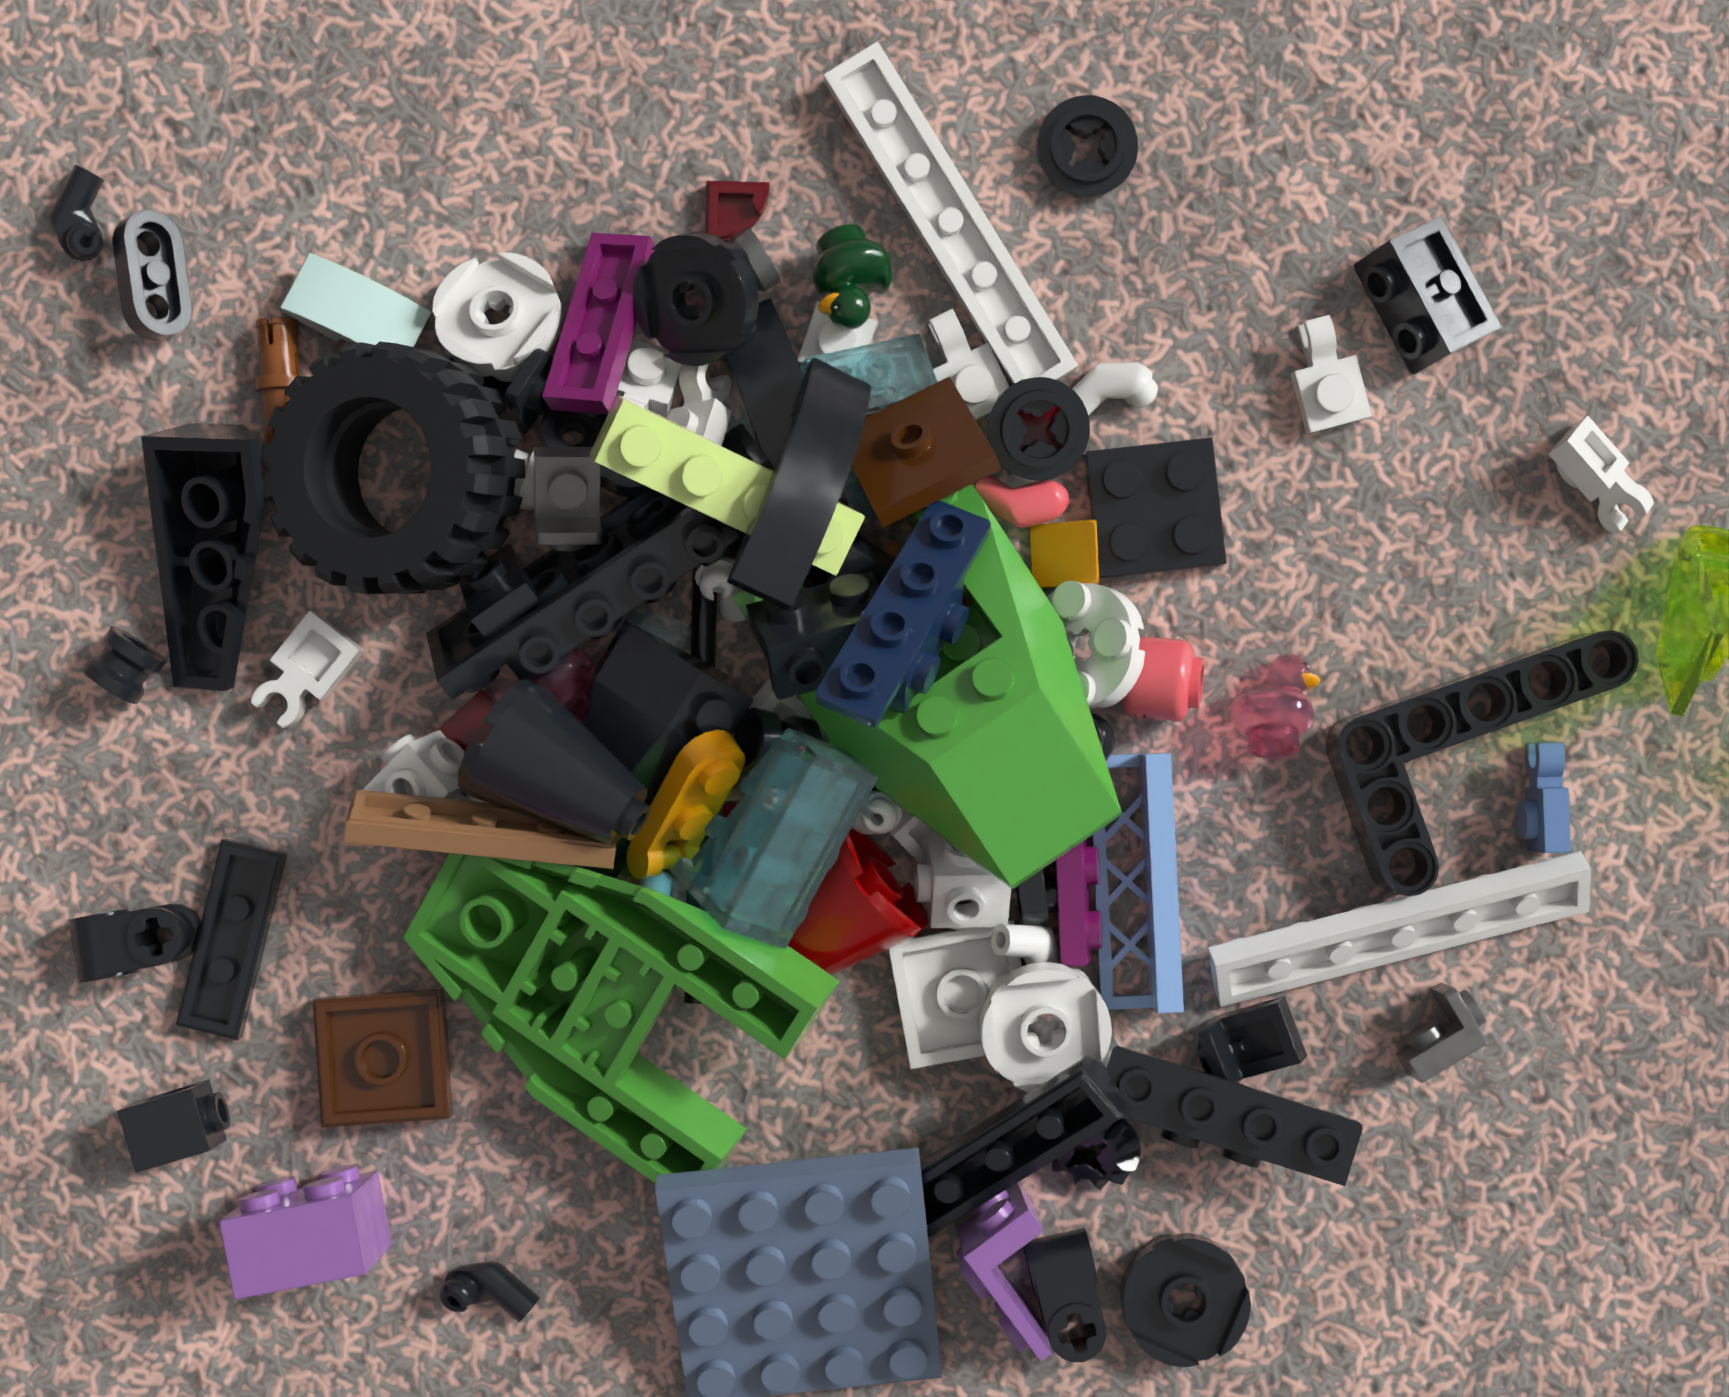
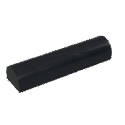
[920,1056,1124,1238]

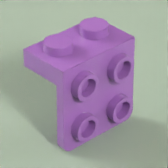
[956,1183,1053,1361]

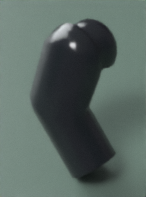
[50,165,104,261]
[440,1261,540,1323]

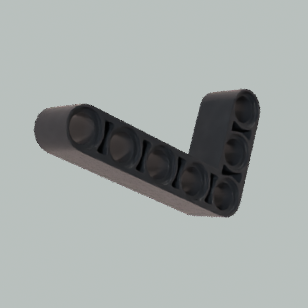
[1325,630,1639,896]

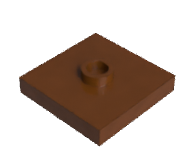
[851,376,1002,528]
[313,988,453,1128]

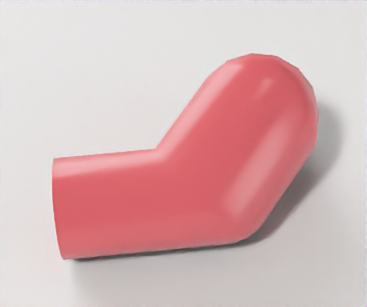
[974,475,1069,528]

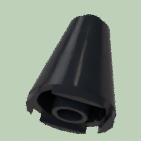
[458,679,651,845]

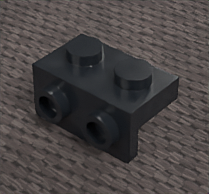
[746,571,880,700]

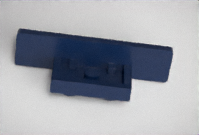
[816,500,991,727]

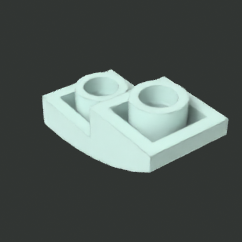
[279,253,431,347]

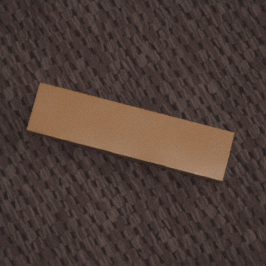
[344,790,616,869]

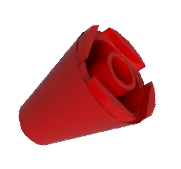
[759,828,929,975]

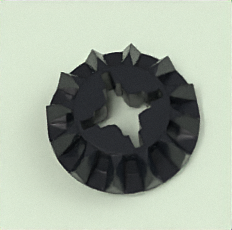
[1037,95,1138,198]
[987,377,1090,481]
[1052,1117,1141,1190]

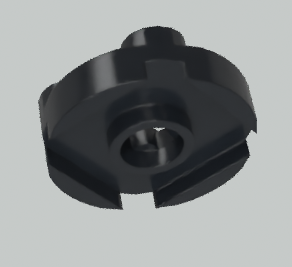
[633,232,759,366]
[1120,1233,1251,1367]

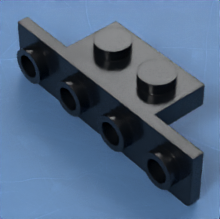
[1106,1045,1363,1186]

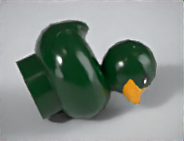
[812,224,892,330]

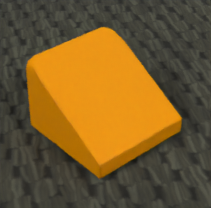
[1029,520,1099,588]

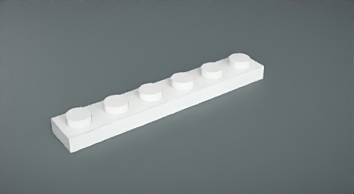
[823,41,1078,385]
[1208,851,1591,1007]

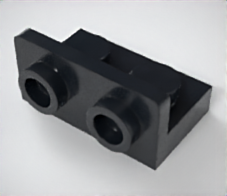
[1354,215,1502,374]

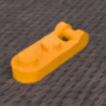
[626,730,745,879]

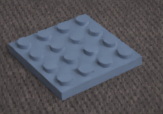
[655,1148,942,1397]

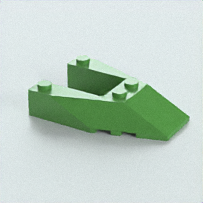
[732,484,1122,890]
[403,853,840,1183]

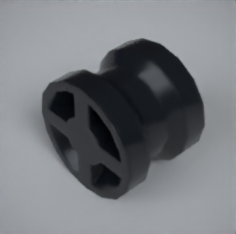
[82,626,166,704]

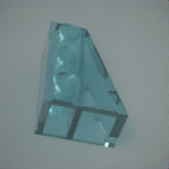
[670,727,879,949]

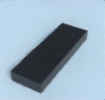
[176,838,288,1040]

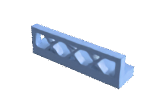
[1092,753,1184,1013]

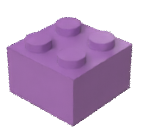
[219,1164,392,1300]

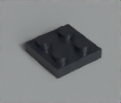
[1084,437,1227,579]

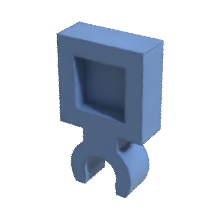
[1516,742,1571,853]

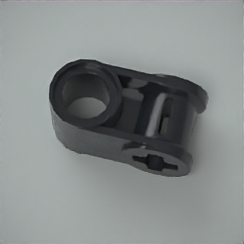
[68,904,201,983]
[1023,1228,1106,1362]

